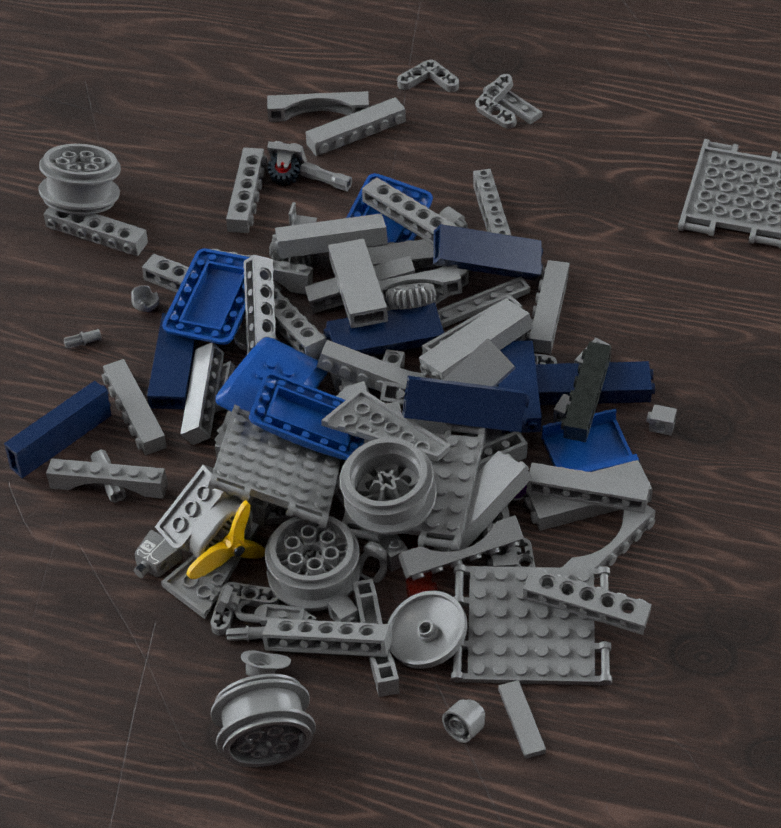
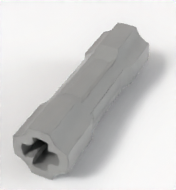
[300,161,352,192]
[90,449,126,503]

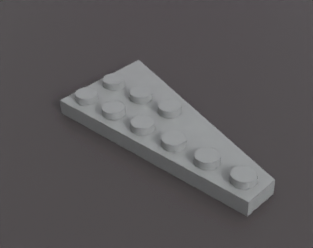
[321,388,451,462]
[161,522,261,619]

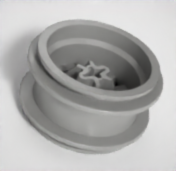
[39,144,121,215]
[340,438,437,535]
[265,516,360,611]
[211,674,316,767]

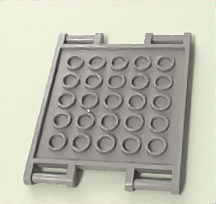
[678,139,781,249]
[208,405,341,528]
[342,423,487,551]
[451,564,612,685]

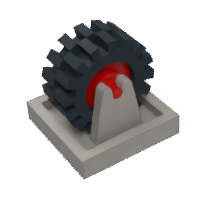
[267,141,307,186]

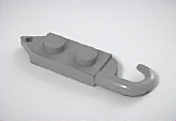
[235,600,316,625]

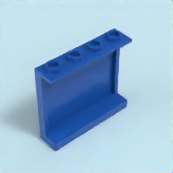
[542,409,639,472]

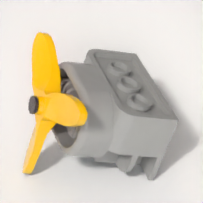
[155,465,265,579]

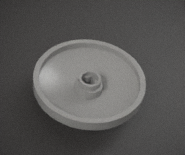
[388,591,467,669]

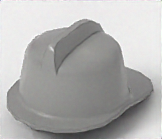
[241,650,291,676]

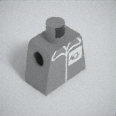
[134,530,183,578]

